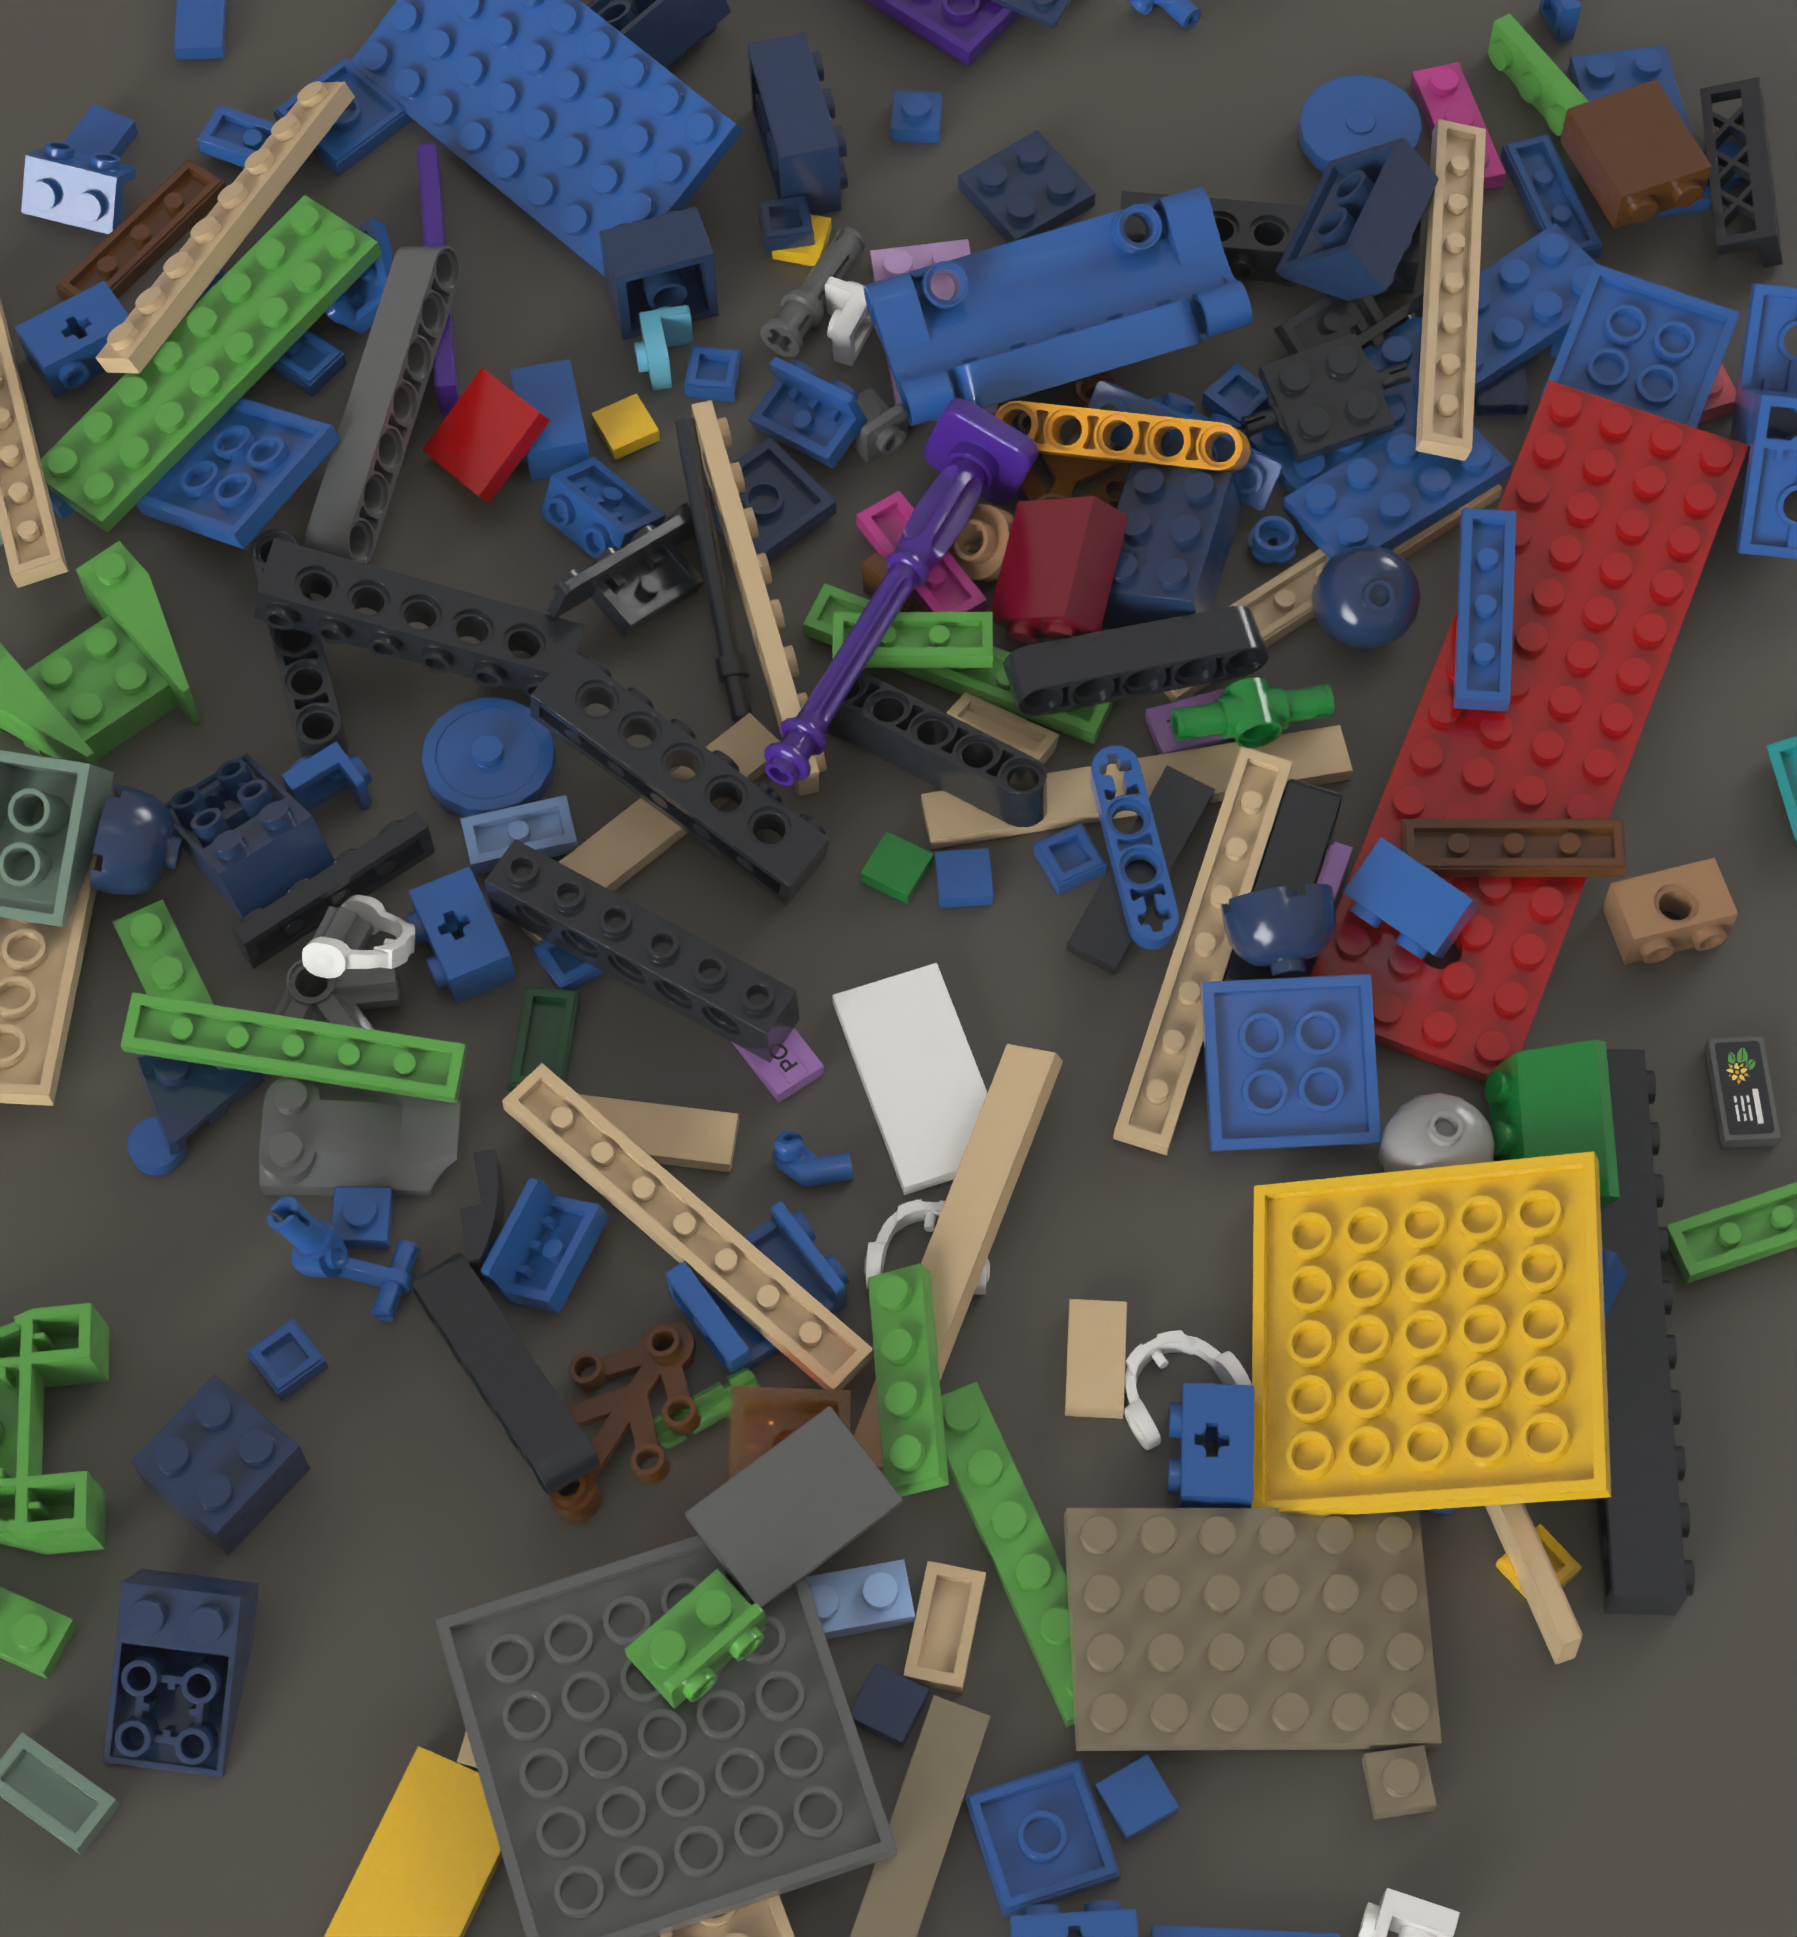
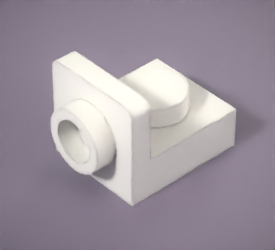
[825,277,874,367]
[1358,1888,1460,1937]

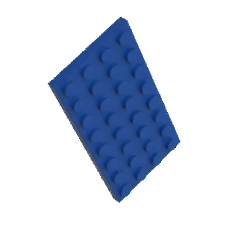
[351,0,743,277]

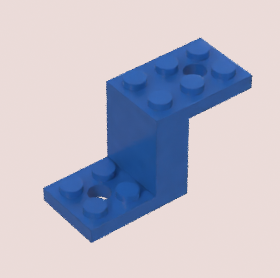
[1730,283,1797,559]

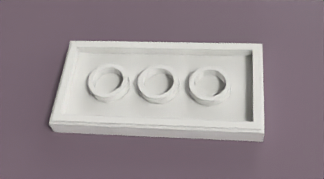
[832,963,987,1195]

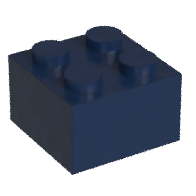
[599,207,719,340]
[131,1374,310,1556]

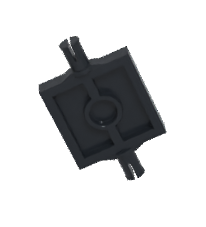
[1241,333,1411,464]

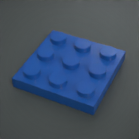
[1540,263,1741,428]
[136,398,341,549]
[1201,974,1381,1152]

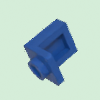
[281,742,372,812]

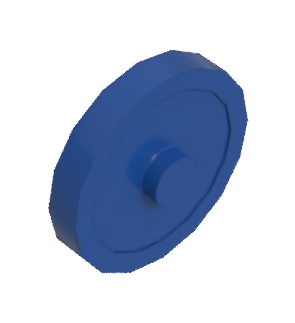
[1298,75,1422,173]
[421,697,556,817]

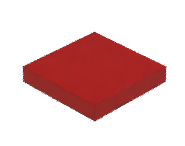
[422,368,550,504]

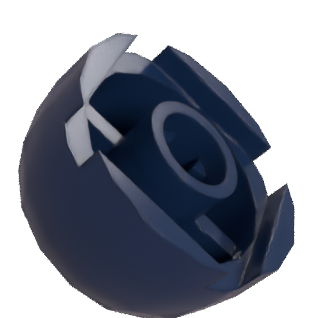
[1311,544,1421,651]
[89,784,183,896]
[1221,883,1336,977]

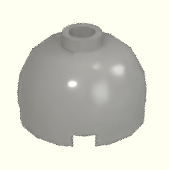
[1378,1093,1495,1172]

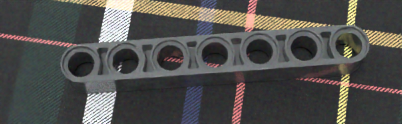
[305,246,461,564]

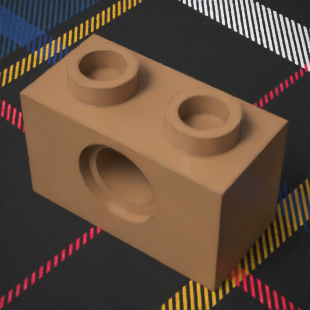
[1602,857,1738,965]

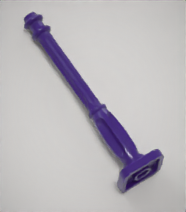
[764,398,1039,786]

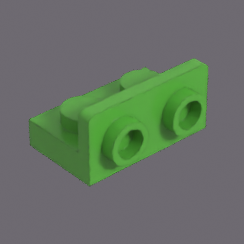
[625,1569,766,1709]

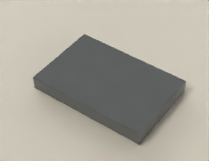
[685,1406,903,1609]

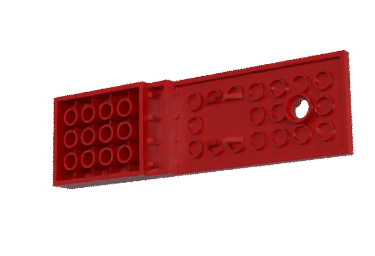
[1310,380,1749,1083]

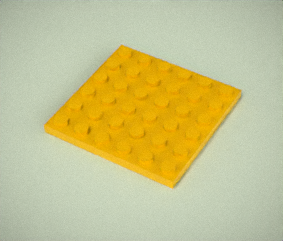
[1251,1151,1611,1516]

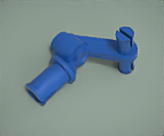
[266,1196,421,1322]

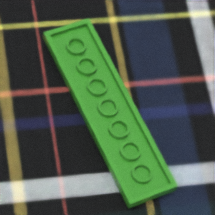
[40,195,382,533]

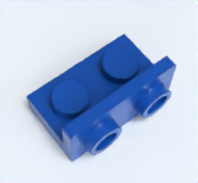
[541,457,666,559]

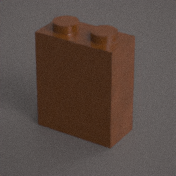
[1560,79,1712,229]

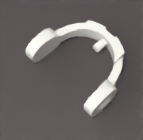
[302,895,415,978]
[864,1199,990,1295]
[1124,1330,1252,1451]

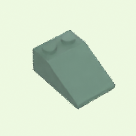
[0,750,114,928]

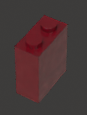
[990,496,1129,644]

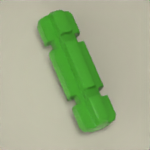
[654,1368,761,1448]

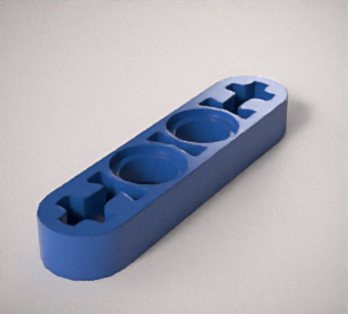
[1090,746,1179,949]

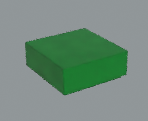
[860,831,934,904]

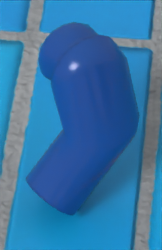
[1129,0,1201,29]
[772,1131,853,1187]

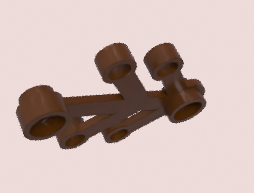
[1017,372,1131,509]
[550,1321,701,1522]

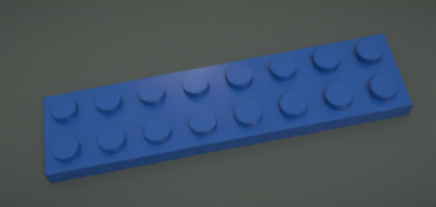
[1241,223,1597,494]

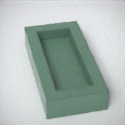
[0,1732,121,1856]

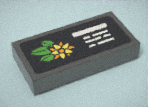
[1704,1036,1781,1149]

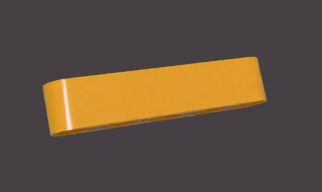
[995,401,1251,473]

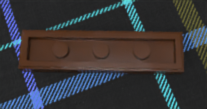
[56,159,226,301]
[1400,819,1627,877]

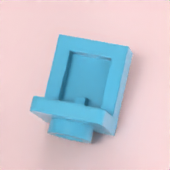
[634,305,693,391]

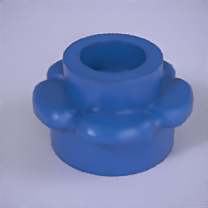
[1247,516,1299,564]

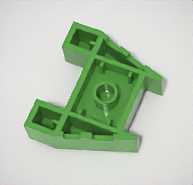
[0,541,201,767]
[0,1303,110,1555]

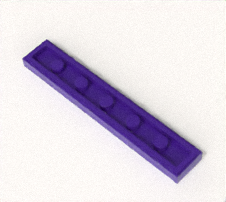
[417,143,460,416]

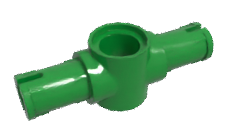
[1170,677,1334,748]

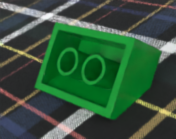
[1485,1039,1620,1210]

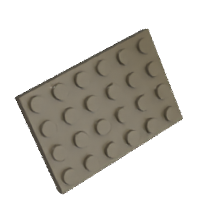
[1064,1508,1442,1751]

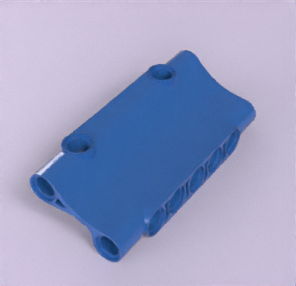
[863,186,1253,426]

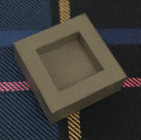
[1362,1745,1437,1820]

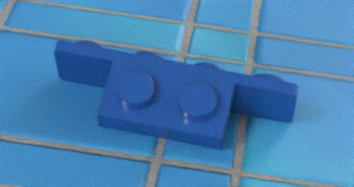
[1088,380,1284,510]

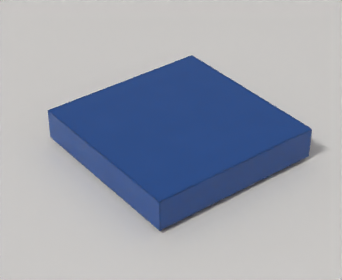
[273,57,412,176]
[964,1759,1121,1918]

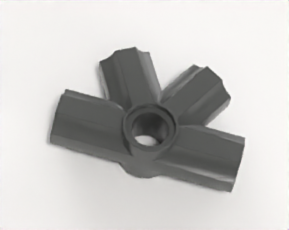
[273,906,401,1030]

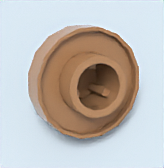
[949,504,1013,582]

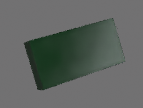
[507,986,581,1093]

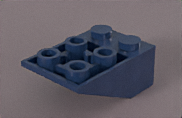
[164,753,335,920]
[103,1569,259,1777]

